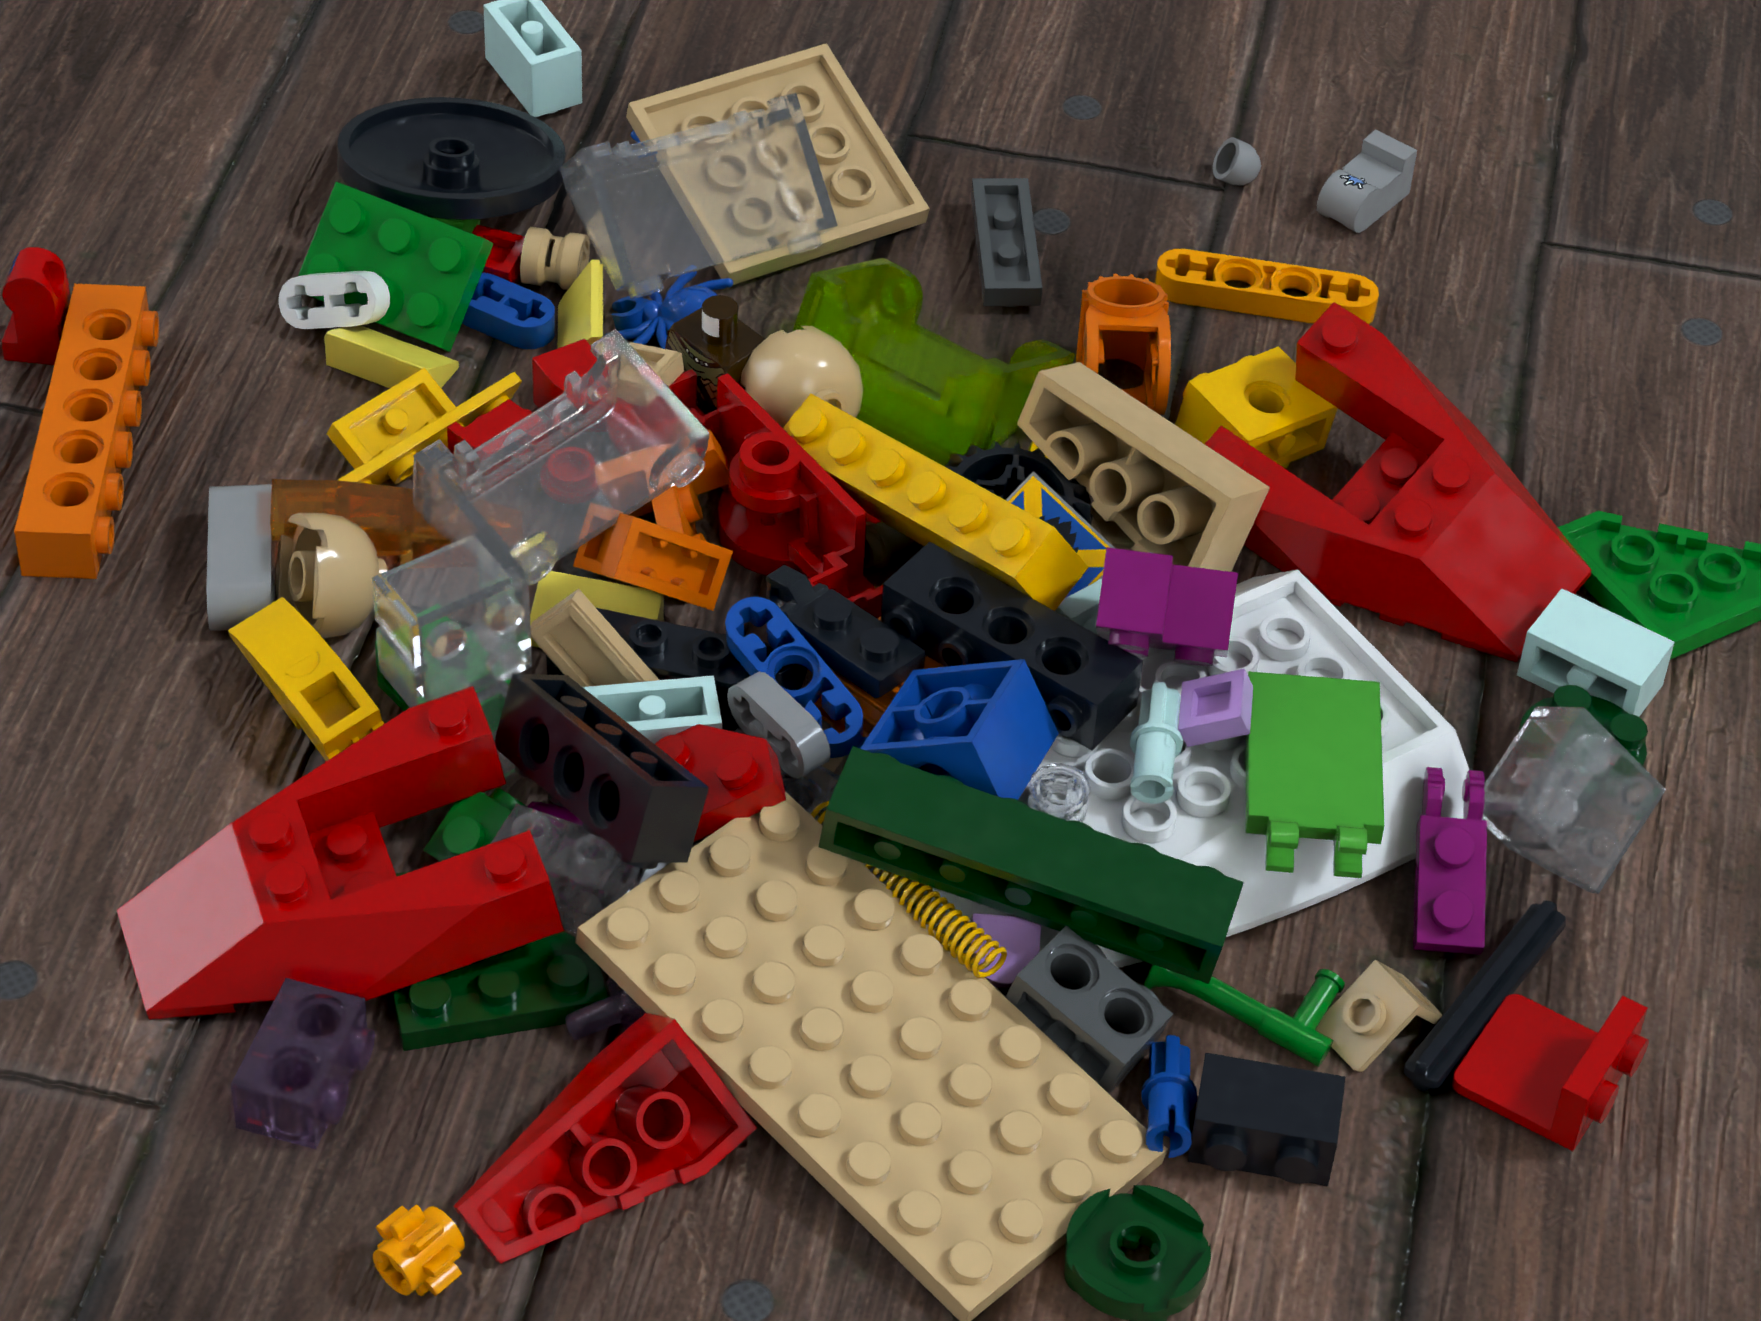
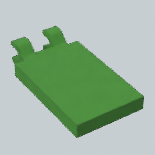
[1245,671,1385,878]

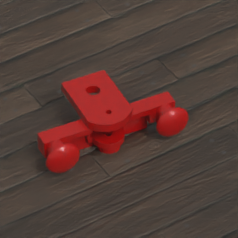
[607,369,883,619]

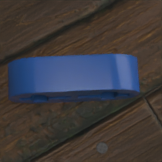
[462,272,555,349]

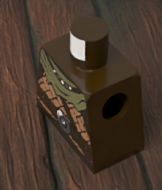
[665,295,765,414]

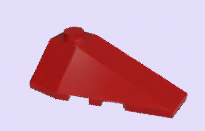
[453,1013,757,1264]

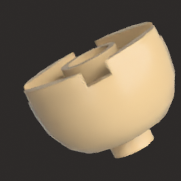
[740,326,863,428]
[276,513,388,638]

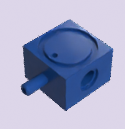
[857,659,1059,800]

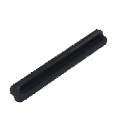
[1404,900,1566,1092]

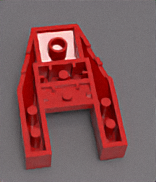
[1205,302,1592,662]
[116,686,564,1020]

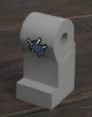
[1317,129,1417,233]

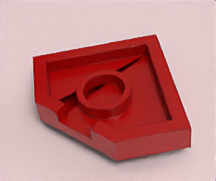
[655,724,786,842]

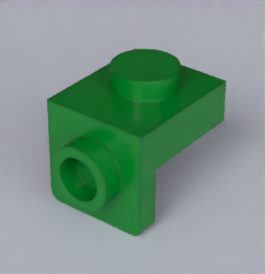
[423,787,534,861]

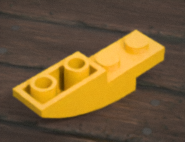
[228,597,384,761]

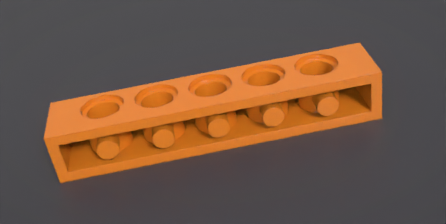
[14,283,159,579]

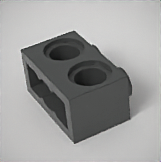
[1006,926,1173,1094]

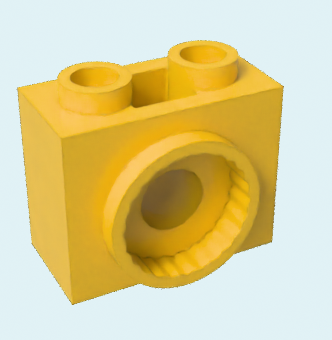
[1175,346,1338,469]

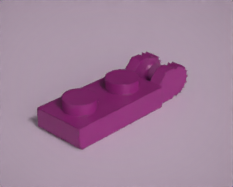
[1413,767,1487,955]

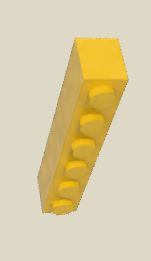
[783,393,1089,611]

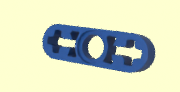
[725,597,863,758]

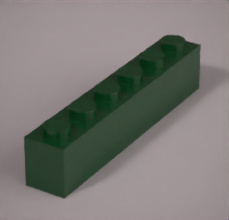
[818,746,1244,984]

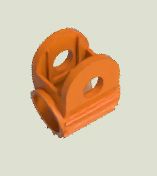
[1076,274,1171,415]

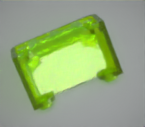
[793,258,1075,466]

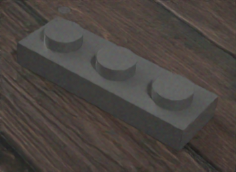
[971,178,1043,307]

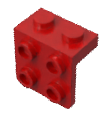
[1452,994,1649,1151]

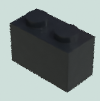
[1188,1053,1346,1186]

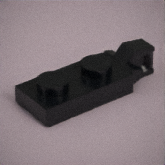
[765,565,925,699]

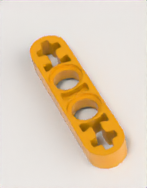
[1155,249,1379,324]

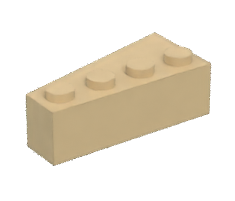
[1017,362,1270,572]

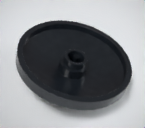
[337,97,566,220]

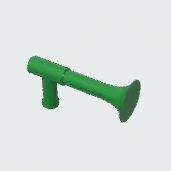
[1144,965,1345,1067]

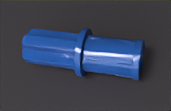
[1141,1035,1197,1158]

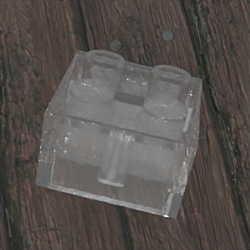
[1482,706,1666,894]

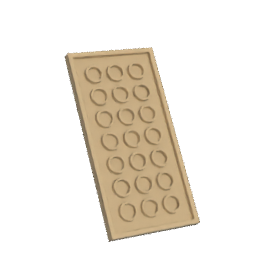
[575,791,1168,1321]

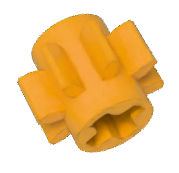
[373,1205,465,1296]

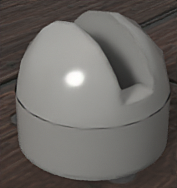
[1213,137,1261,186]

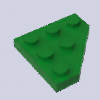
[1558,511,1761,660]

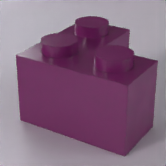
[1096,547,1238,666]

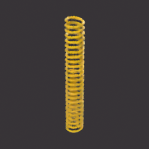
[810,801,1007,978]

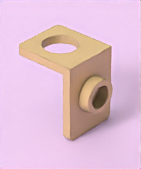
[1316,960,1443,1072]

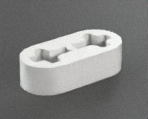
[278,271,390,329]

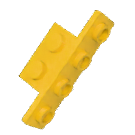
[318,367,522,514]

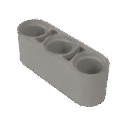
[206,484,276,631]

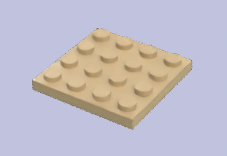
[626,43,930,285]

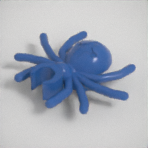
[603,267,733,351]

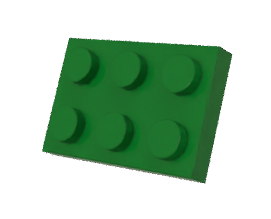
[298,182,494,352]

